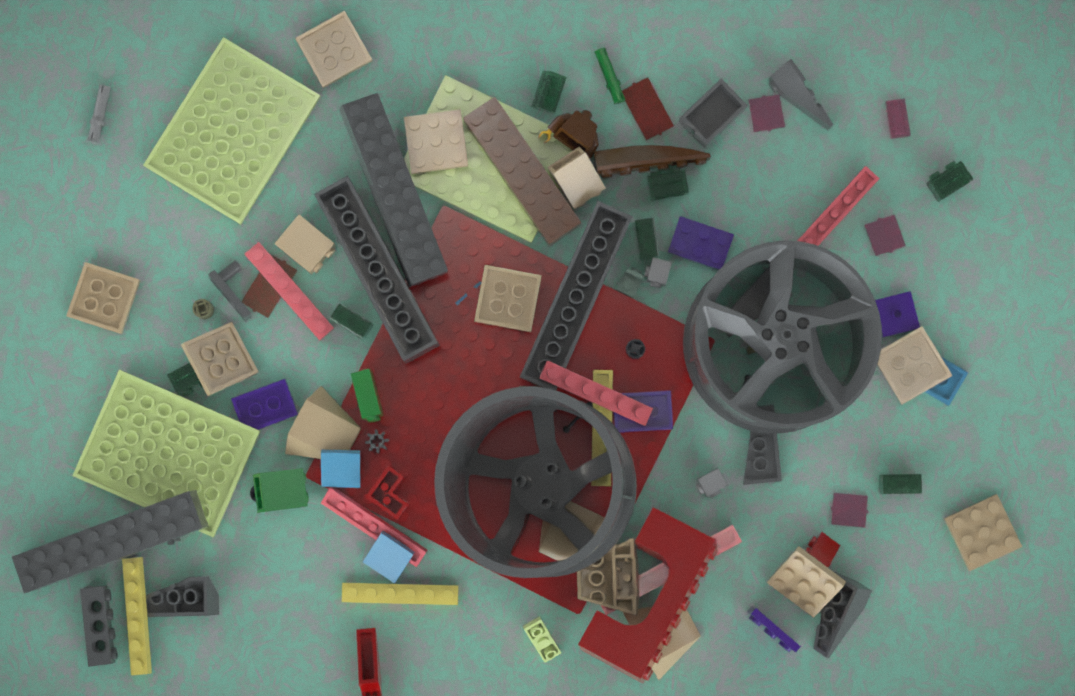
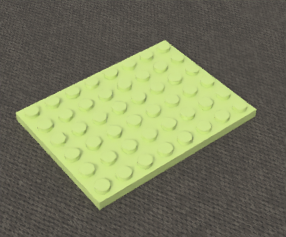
[143,37,321,225]
[404,75,572,243]
[72,370,261,537]

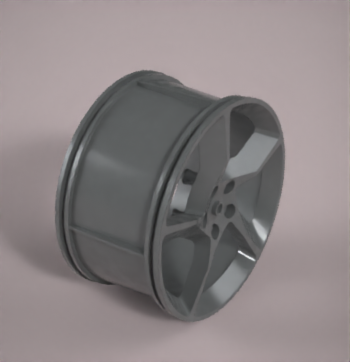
[683,240,882,434]
[434,386,637,578]

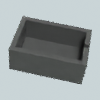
[679,78,748,148]

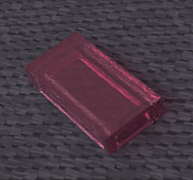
[885,98,911,139]

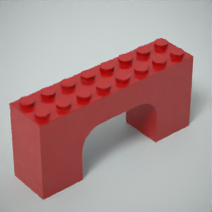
[578,507,718,684]

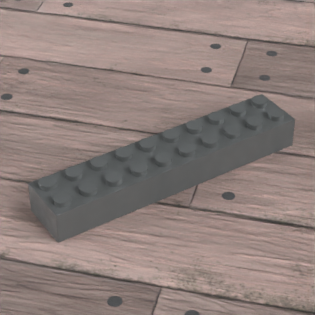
[339,93,448,288]
[314,176,440,364]
[519,201,633,390]
[12,490,209,593]

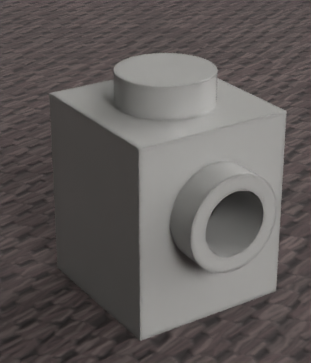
[644,258,672,288]
[696,468,727,498]

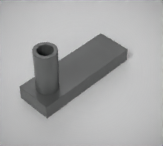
[208,260,251,322]

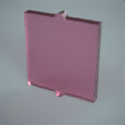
[748,95,785,132]
[864,215,906,256]
[830,493,868,528]

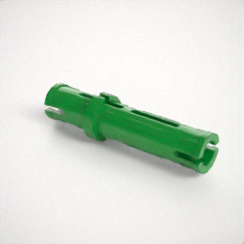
[594,47,626,105]

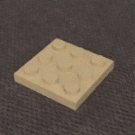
[295,11,373,88]
[404,109,468,174]
[66,262,141,334]
[474,265,542,332]
[181,322,259,396]
[877,326,952,405]
[944,494,1022,571]
[767,546,846,618]

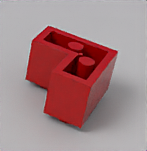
[366,465,410,520]
[805,532,841,568]

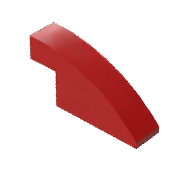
[356,628,382,696]

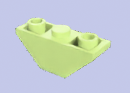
[523,616,561,663]

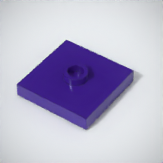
[875,291,920,338]

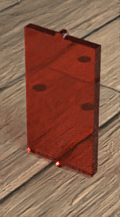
[622,77,674,141]
[241,254,298,318]

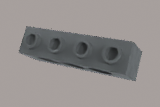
[80,585,118,667]

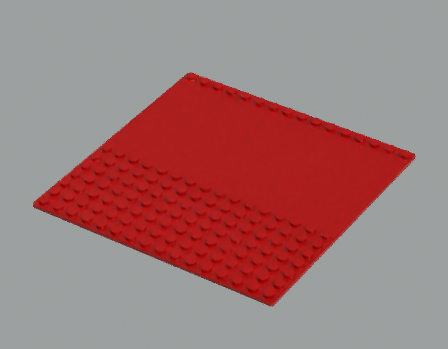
[306,206,715,614]

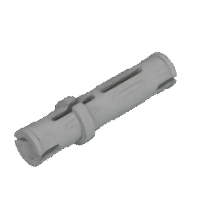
[87,85,111,143]

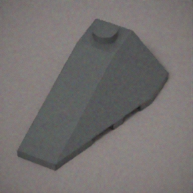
[768,59,833,130]
[813,571,872,658]
[146,576,219,617]

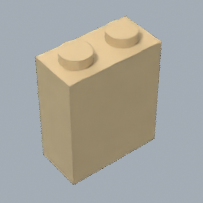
[547,147,606,209]
[274,215,336,275]

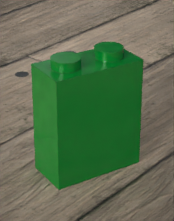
[350,369,384,423]
[253,468,309,513]

